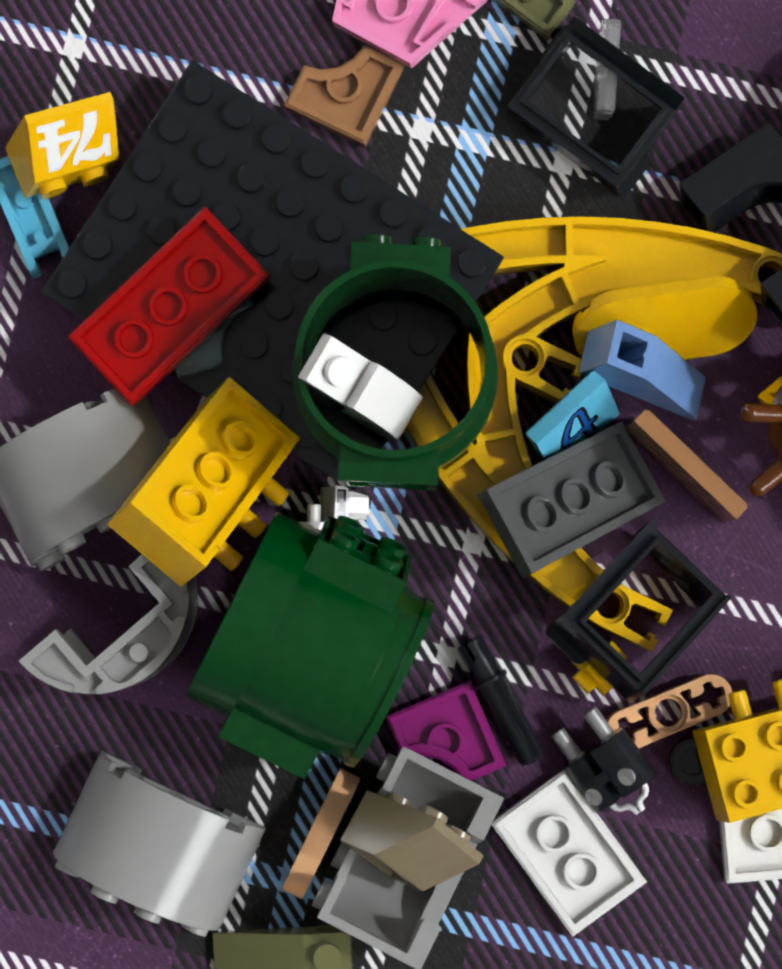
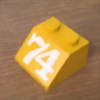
[5,92,119,199]

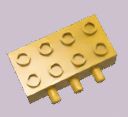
[107,377,300,587]
[692,679,782,823]

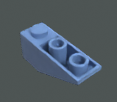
[578,320,706,421]

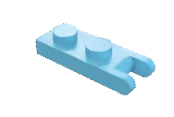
[0,156,70,279]

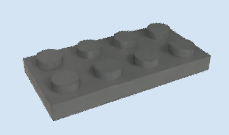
[478,422,666,579]

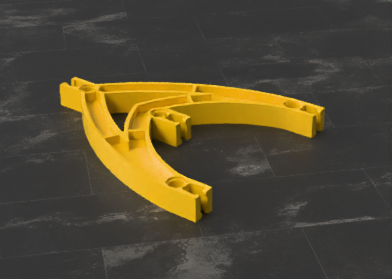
[405,217,782,652]

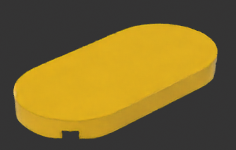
[572,276,757,360]

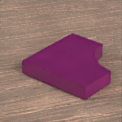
[386,680,506,781]

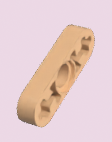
[606,674,732,748]
[281,768,361,899]

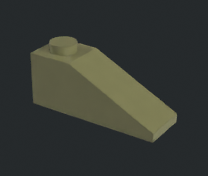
[212,925,353,969]

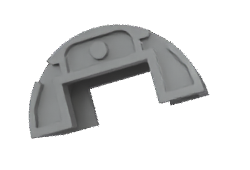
[0,389,171,571]
[19,555,198,694]
[311,746,504,969]
[53,751,266,937]

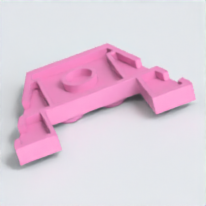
[332,0,488,68]

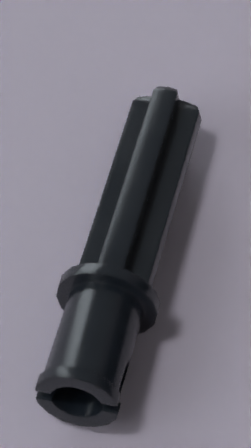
[456,634,544,766]

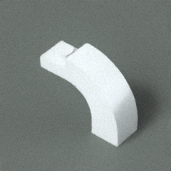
[298,333,423,442]

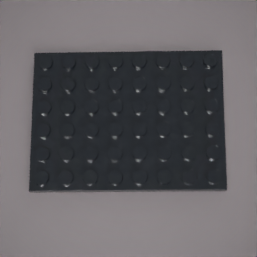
[41,60,504,493]

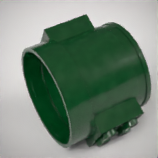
[292,234,498,491]
[185,512,435,779]

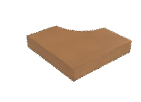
[284,45,405,148]

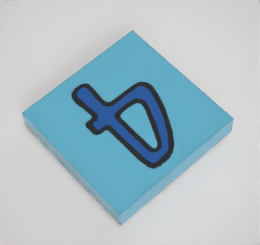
[526,370,620,462]

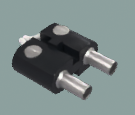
[551,707,657,815]

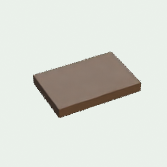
[625,409,748,523]

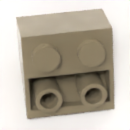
[340,790,484,892]

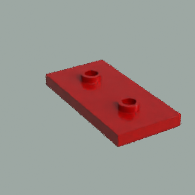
[68,207,271,406]

